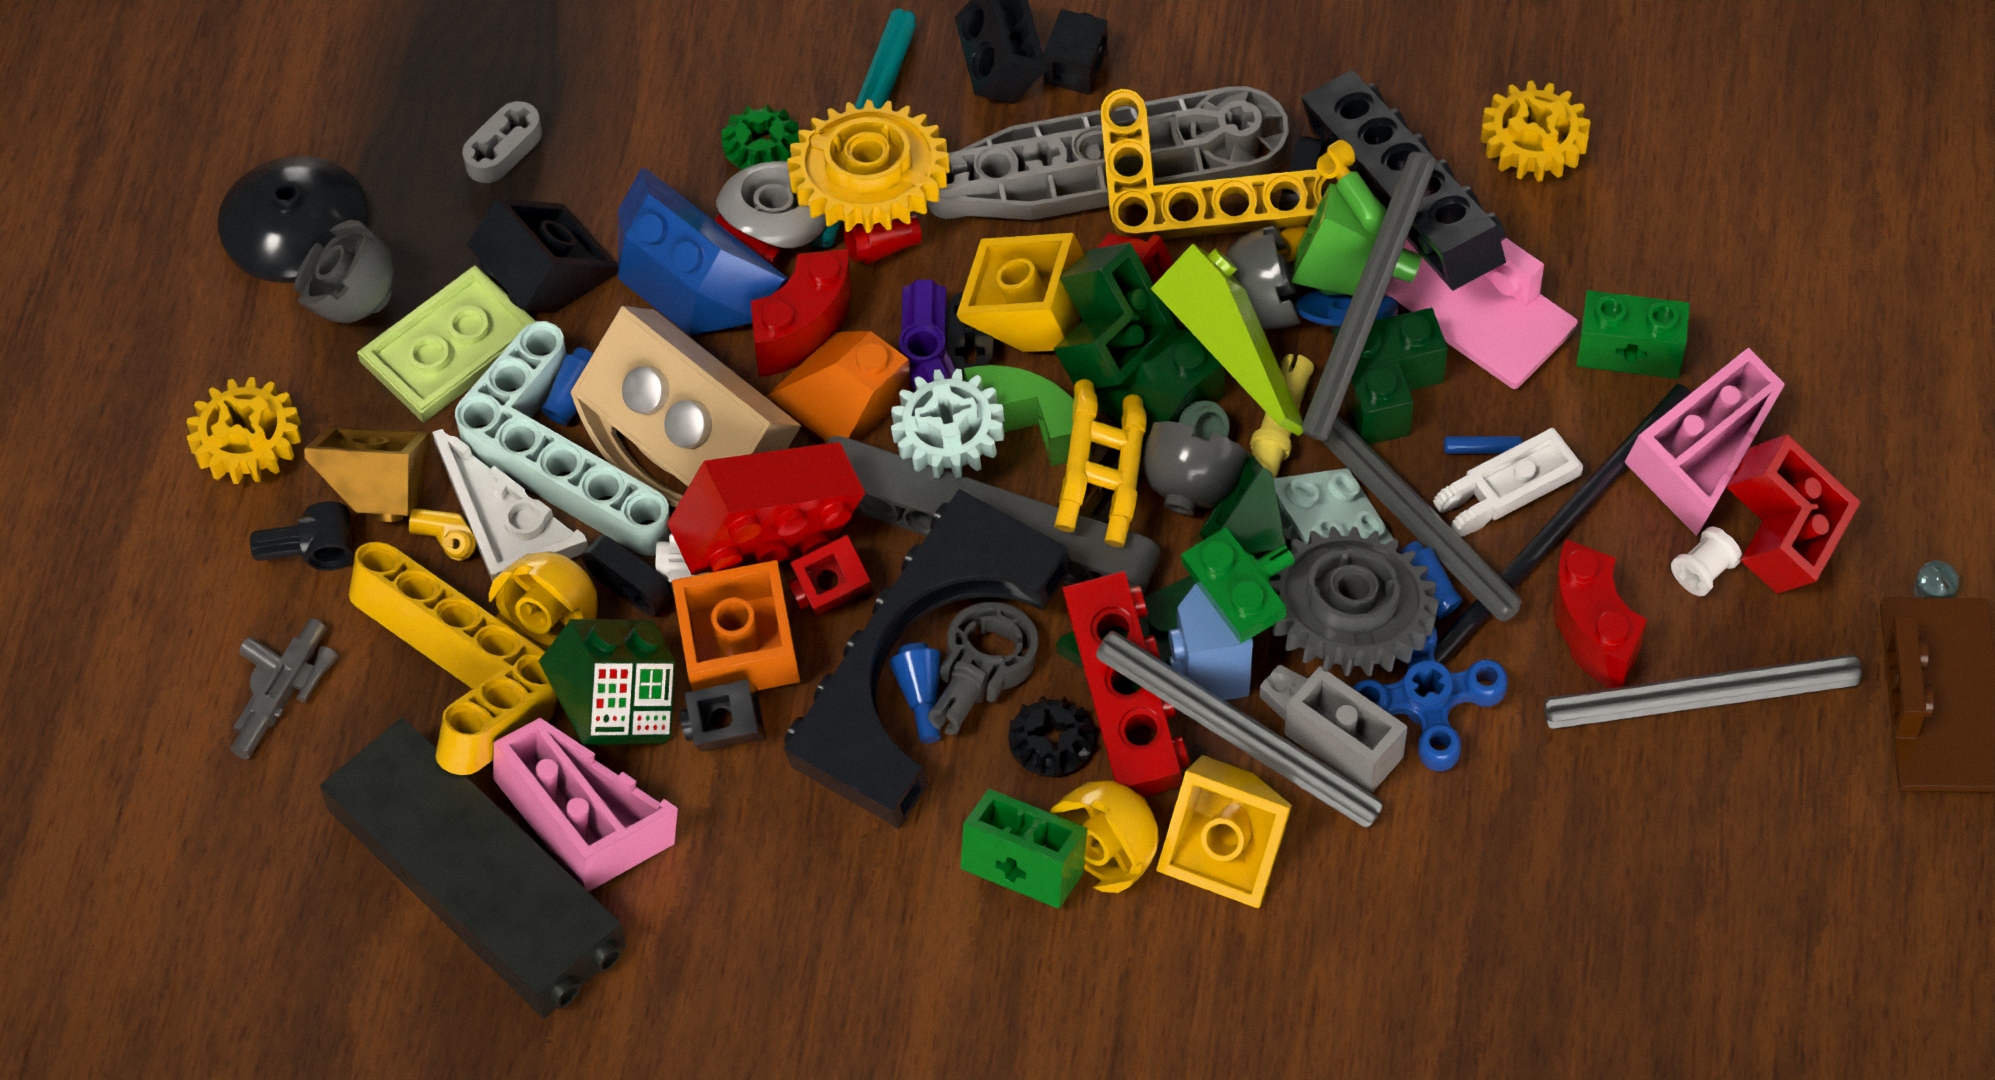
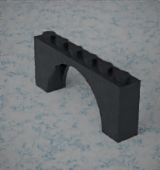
[783,489,1072,829]

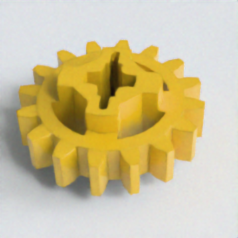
[1480,81,1590,181]
[187,377,302,484]

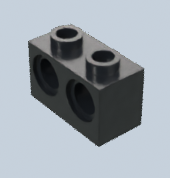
[955,0,1047,104]

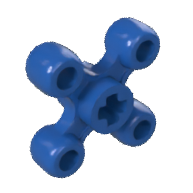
[1352,627,1508,772]

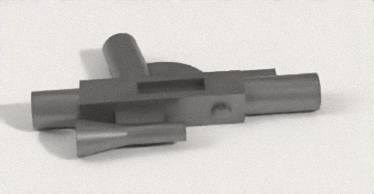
[230,618,339,759]

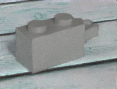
[1259,665,1407,794]

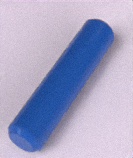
[1444,436,1523,454]

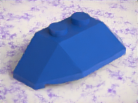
[618,168,789,335]

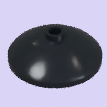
[218,156,368,283]

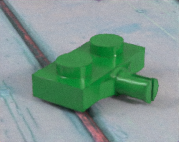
[1181,527,1295,644]

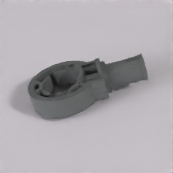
[928,602,1038,734]

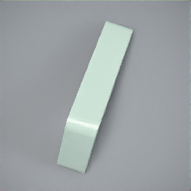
[455,321,672,556]

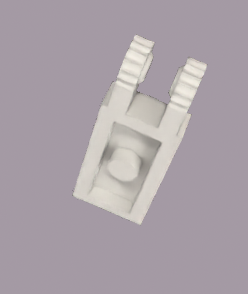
[1433,428,1583,537]

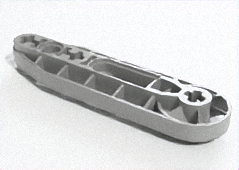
[926,86,1289,220]

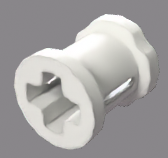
[1671,526,1742,596]

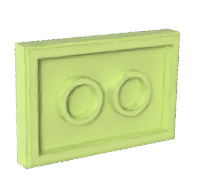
[357,265,536,423]

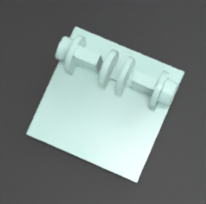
[1273,468,1399,549]

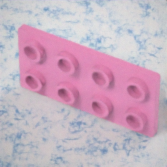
[1384,238,1578,389]

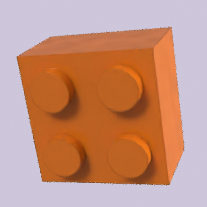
[672,560,801,691]

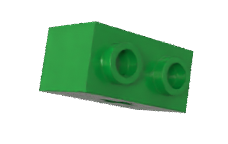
[1576,290,1690,379]
[960,789,1088,909]

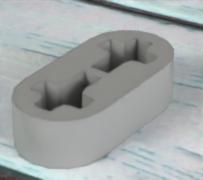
[462,101,542,183]

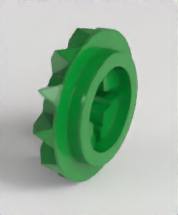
[721,103,799,169]

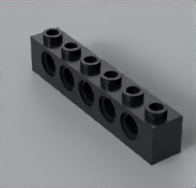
[1301,70,1506,291]

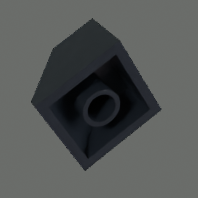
[467,198,618,312]

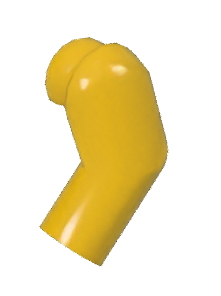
[409,508,476,561]

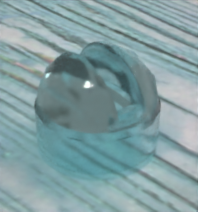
[1914,560,1959,598]

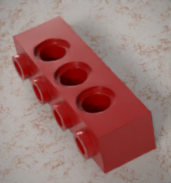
[1062,571,1190,797]

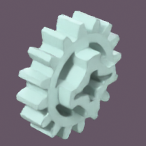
[891,369,1005,479]

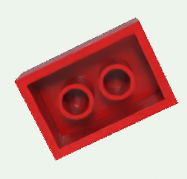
[667,442,865,575]

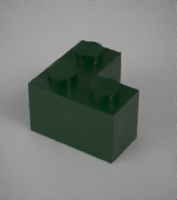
[1053,242,1178,388]
[1332,307,1448,445]

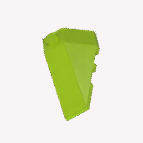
[1150,244,1304,436]

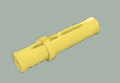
[1250,354,1314,479]

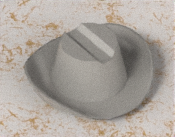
[716,161,826,248]

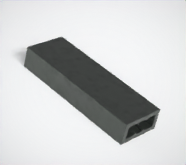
[319,717,626,1019]

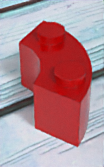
[751,249,851,377]
[1553,539,1647,688]

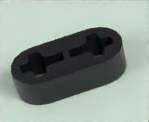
[1279,135,1325,211]
[947,292,994,381]
[581,535,673,616]

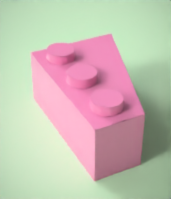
[1625,348,1785,536]
[493,718,678,892]

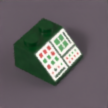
[538,619,676,745]

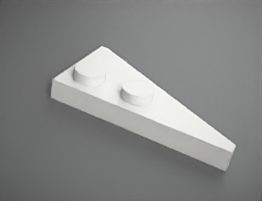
[432,429,588,582]

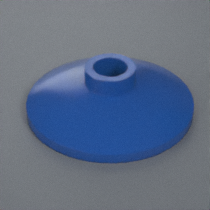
[1297,291,1399,335]

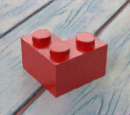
[1726,434,1861,594]

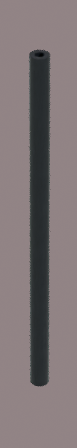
[1434,384,1691,666]

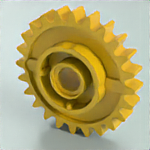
[787,100,950,233]

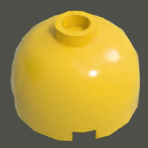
[488,551,598,651]
[1050,780,1159,893]

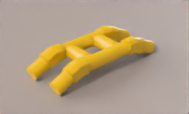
[1054,379,1147,548]

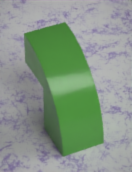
[964,365,1091,466]

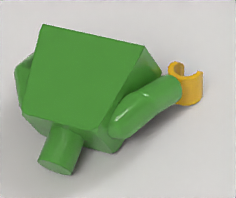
[1278,140,1421,296]

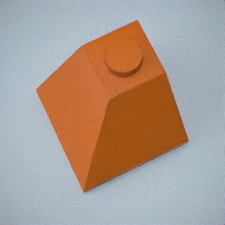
[766,331,911,444]

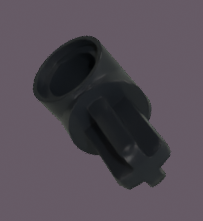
[249,501,354,571]

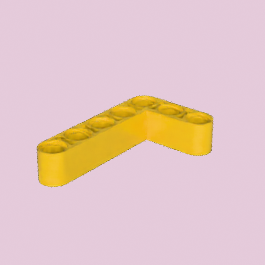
[1101,89,1338,241]
[349,542,558,775]

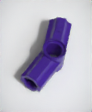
[899,280,956,424]

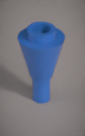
[888,642,941,744]

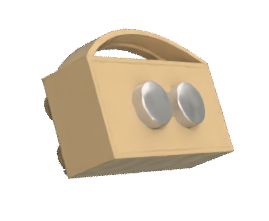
[571,306,801,508]

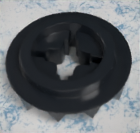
[1008,695,1095,777]

